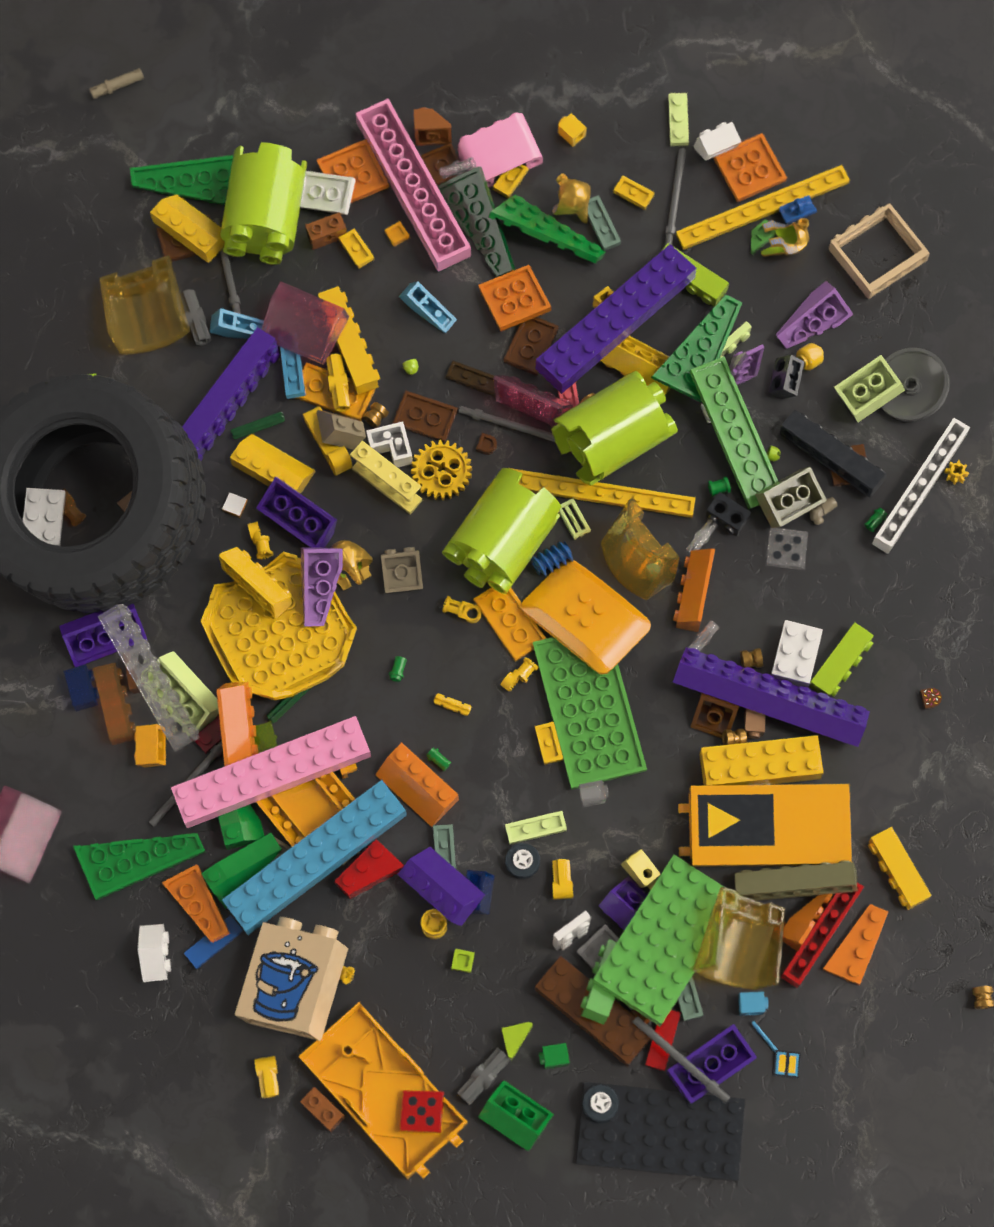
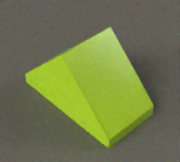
[502,1022,533,1061]

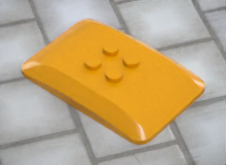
[521,559,651,674]
[256,772,355,847]

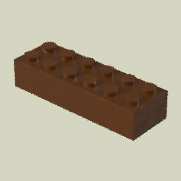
[535,956,651,1067]

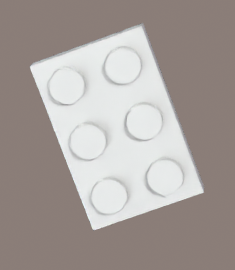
[300,171,356,215]
[23,488,66,546]
[552,911,591,951]

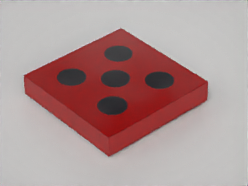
[400,1090,444,1134]

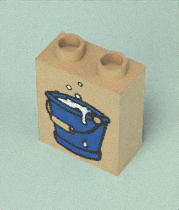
[235,917,348,1041]

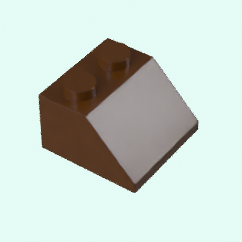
[691,693,739,738]

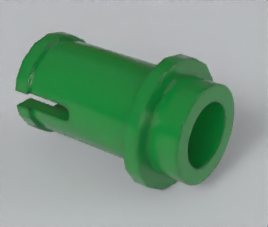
[864,508,888,532]
[389,656,407,682]
[426,747,452,771]

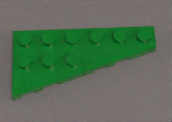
[130,155,233,205]
[488,195,606,264]
[651,295,742,402]
[73,833,205,900]

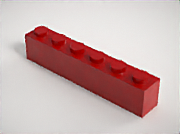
[781,882,864,988]

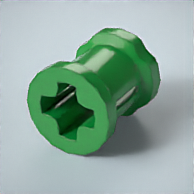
[708,477,731,497]

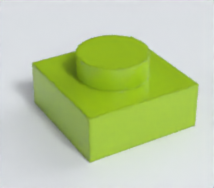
[451,949,475,973]

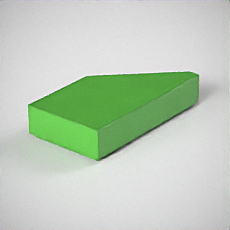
[751,219,777,255]

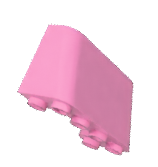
[458,113,543,188]

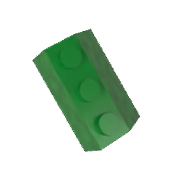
[478,1080,554,1152]

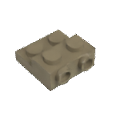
[381,547,423,593]

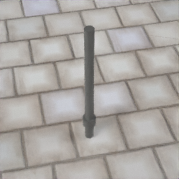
[664,148,686,248]
[213,218,241,314]
[459,406,555,442]
[149,740,223,827]
[633,1016,730,1103]

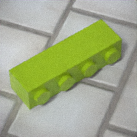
[662,244,729,306]
[809,623,874,697]

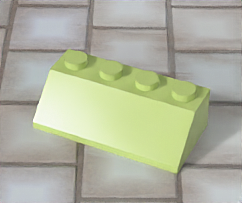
[142,651,219,737]

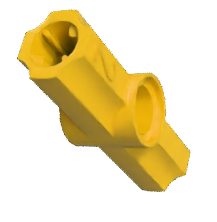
[326,354,351,412]

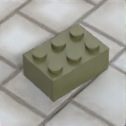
[755,467,827,528]

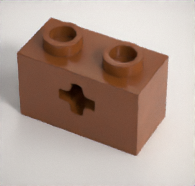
[305,212,347,250]
[301,1087,345,1132]

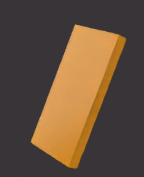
[296,362,375,421]
[473,587,547,662]

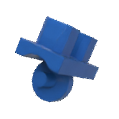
[779,195,817,224]

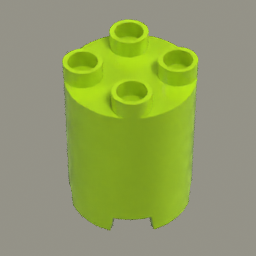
[220,142,307,265]
[551,371,678,486]
[442,468,562,594]

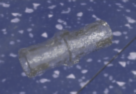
[439,157,476,179]
[686,519,718,553]
[689,621,719,651]

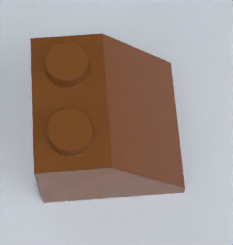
[414,107,452,146]

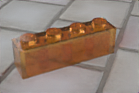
[93,662,136,745]

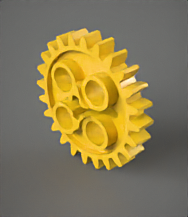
[411,440,472,500]

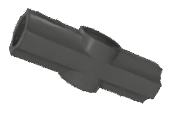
[179,289,211,346]
[457,1048,510,1105]

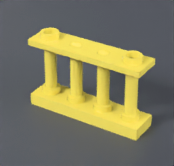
[350,441,422,515]

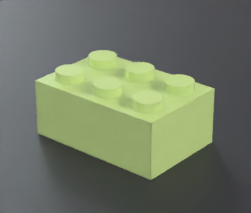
[834,355,905,422]

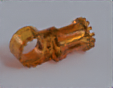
[62,488,86,526]

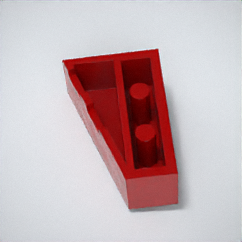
[335,839,404,899]

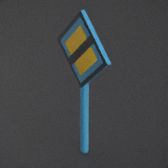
[751,1021,801,1078]

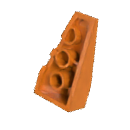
[777,894,833,951]

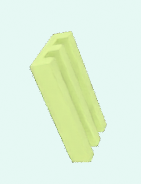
[558,498,591,540]

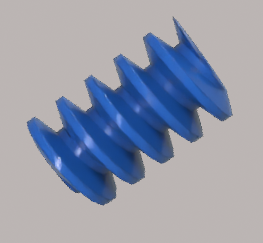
[531,541,574,576]

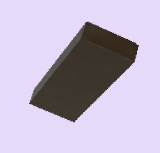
[445,360,504,398]

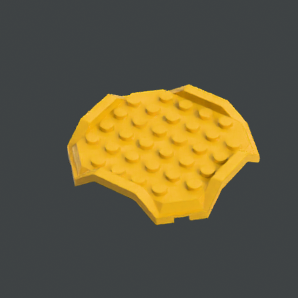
[201,552,357,700]

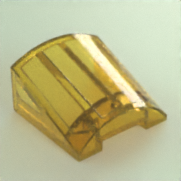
[99,255,190,354]
[601,498,680,600]
[693,887,785,990]

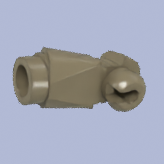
[810,497,837,525]

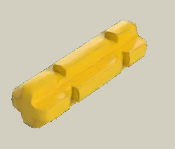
[434,693,471,716]

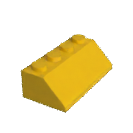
[150,195,225,263]
[600,336,671,394]
[230,434,315,494]
[219,547,292,619]

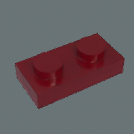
[193,716,222,754]

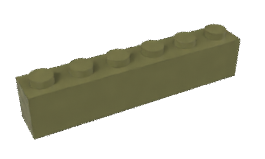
[735,860,858,902]

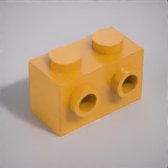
[134,724,166,767]

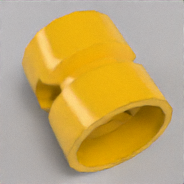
[421,909,447,939]

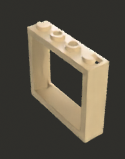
[829,203,930,299]

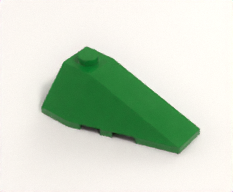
[218,804,264,850]
[201,833,282,909]

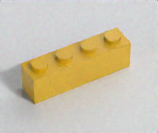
[868,827,932,910]

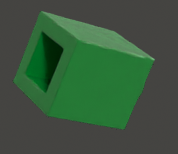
[539,1043,569,1069]

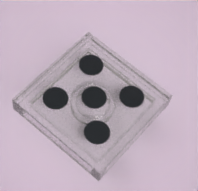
[766,527,808,570]

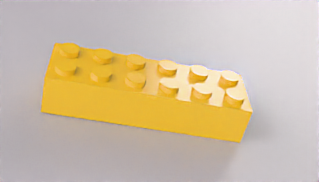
[699,735,824,786]

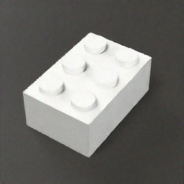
[771,620,823,688]

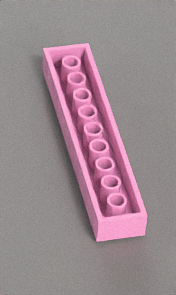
[356,99,471,272]
[171,716,371,828]

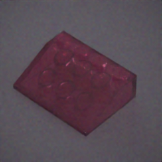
[261,282,349,365]
[493,375,573,427]
[0,786,62,883]

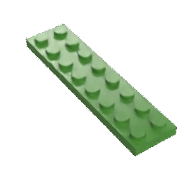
[689,356,778,509]

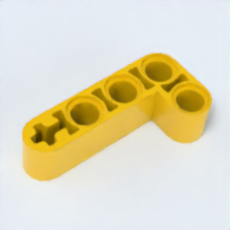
[302,406,353,476]

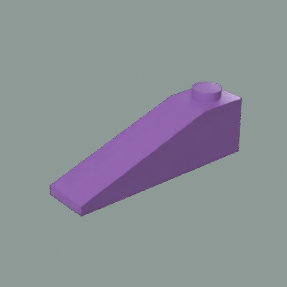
[776,281,853,349]
[729,344,764,385]
[301,547,343,626]

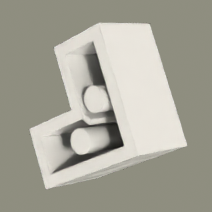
[366,422,413,468]
[138,924,171,982]

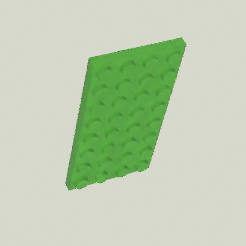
[532,637,647,790]
[592,855,741,1026]

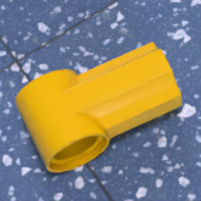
[552,859,573,899]
[255,1056,279,1098]

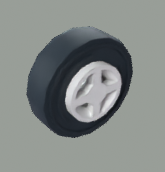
[505,843,540,879]
[582,1085,619,1122]

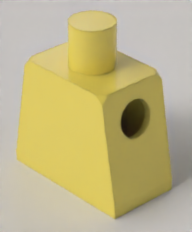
[621,849,660,890]

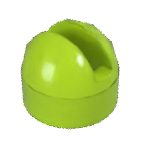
[403,359,418,375]
[767,445,781,461]

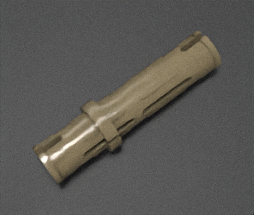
[89,68,144,99]

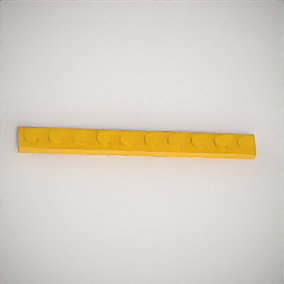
[676,165,850,250]
[509,468,695,518]

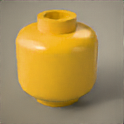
[796,343,824,371]

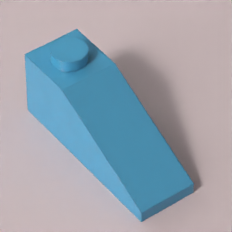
[399,281,457,333]
[210,308,271,339]

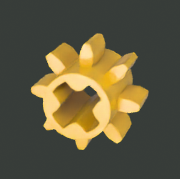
[944,460,969,485]

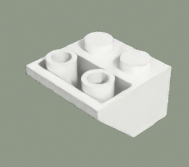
[694,122,741,161]

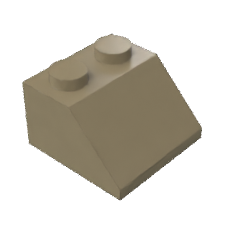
[316,410,366,450]

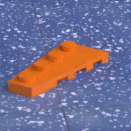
[162,864,230,943]
[823,904,888,985]

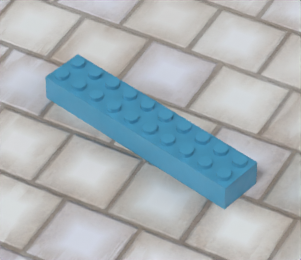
[222,780,407,935]

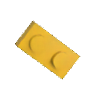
[493,164,528,199]
[613,176,654,210]
[339,229,374,269]
[535,722,563,765]

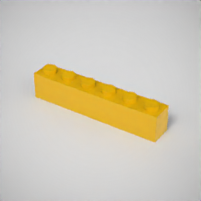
[318,286,380,395]

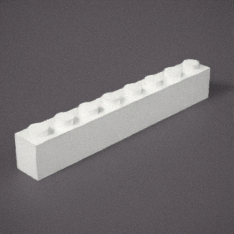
[872,418,970,554]

